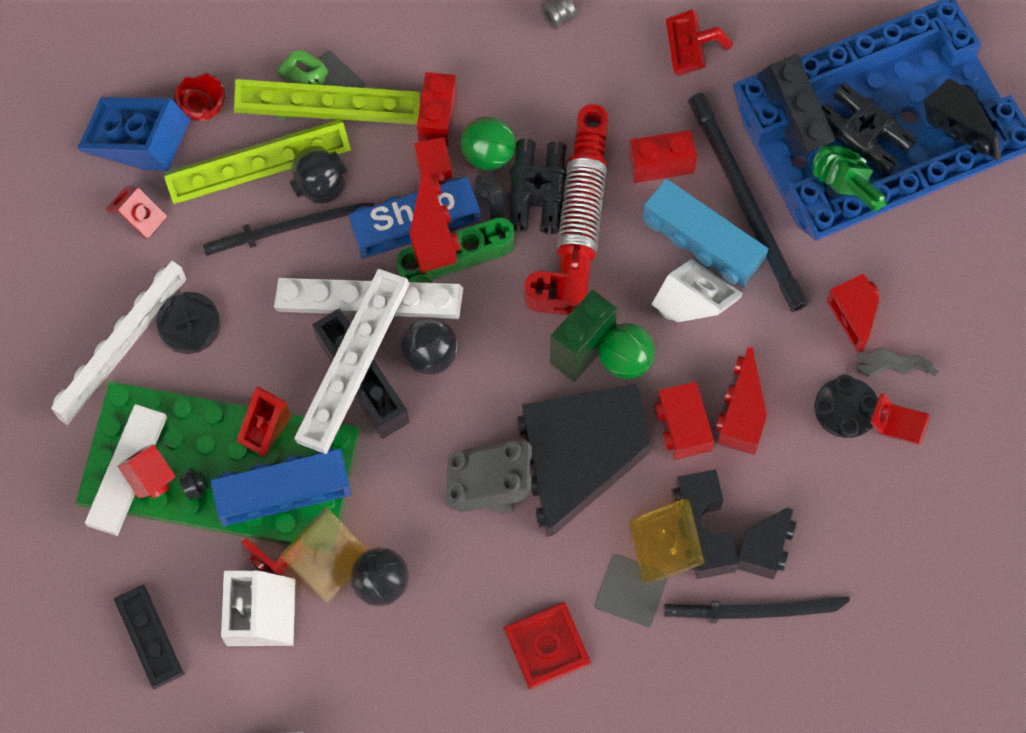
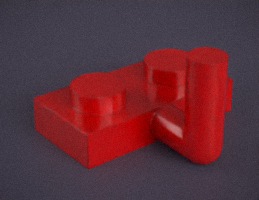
[665,9,733,76]

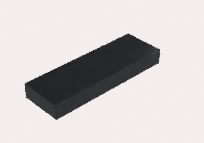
[114,584,185,689]

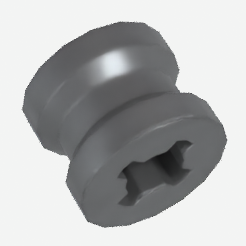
[540,0,577,30]

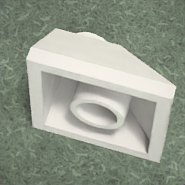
[651,259,743,322]

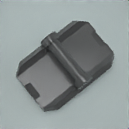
[446,438,532,513]

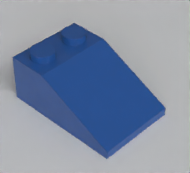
[77,97,191,171]

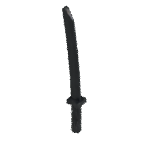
[203,203,375,256]
[664,597,850,623]

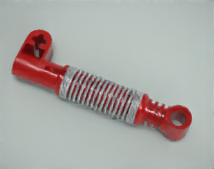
[524,104,608,315]

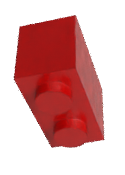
[417,72,457,146]
[628,130,697,183]
[653,381,714,460]

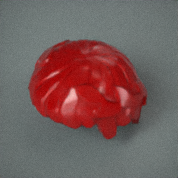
[174,73,225,121]

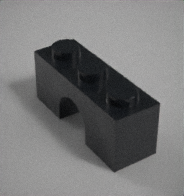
[757,54,835,159]
[671,469,739,579]

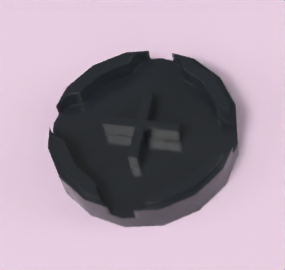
[156,292,221,354]

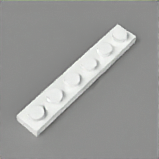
[51,261,187,425]
[294,269,409,454]
[274,278,463,319]

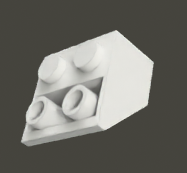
[221,571,295,646]

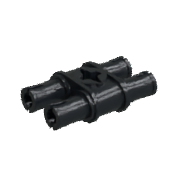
[821,81,918,175]
[507,139,567,234]

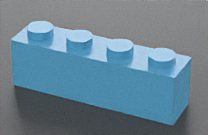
[642,179,768,288]

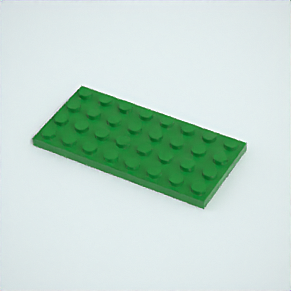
[76,381,360,553]

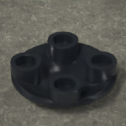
[814,374,879,438]

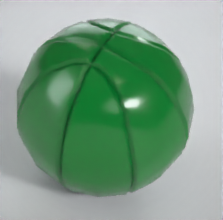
[461,116,516,171]
[598,323,655,380]

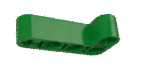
[396,218,515,283]

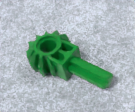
[812,144,887,211]

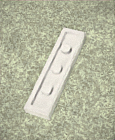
[85,404,167,536]

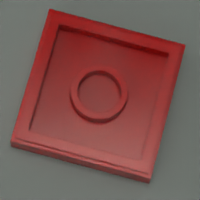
[503,602,591,690]

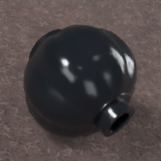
[289,146,348,204]

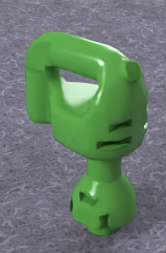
[275,50,328,121]

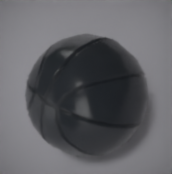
[401,318,458,375]
[350,547,409,606]

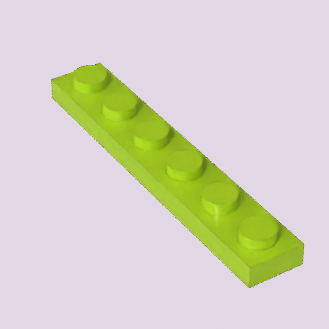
[234,79,420,125]
[163,119,351,204]

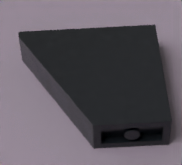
[517,383,650,537]

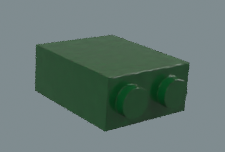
[550,289,618,382]

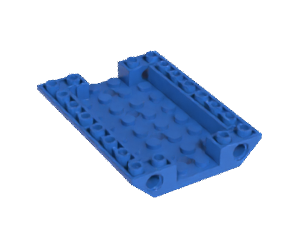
[733,0,1026,241]

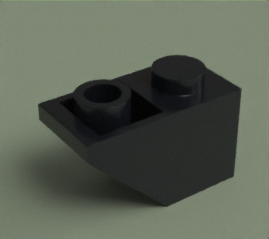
[737,508,797,580]

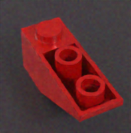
[410,167,461,274]
[714,346,767,455]

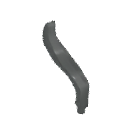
[856,348,939,377]

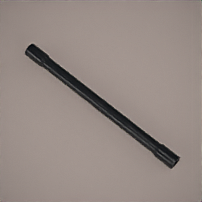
[688,93,808,312]

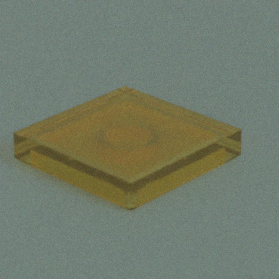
[629,499,704,584]
[280,508,368,603]

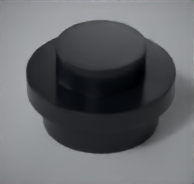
[180,467,208,500]

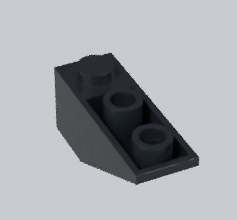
[923,78,1001,161]

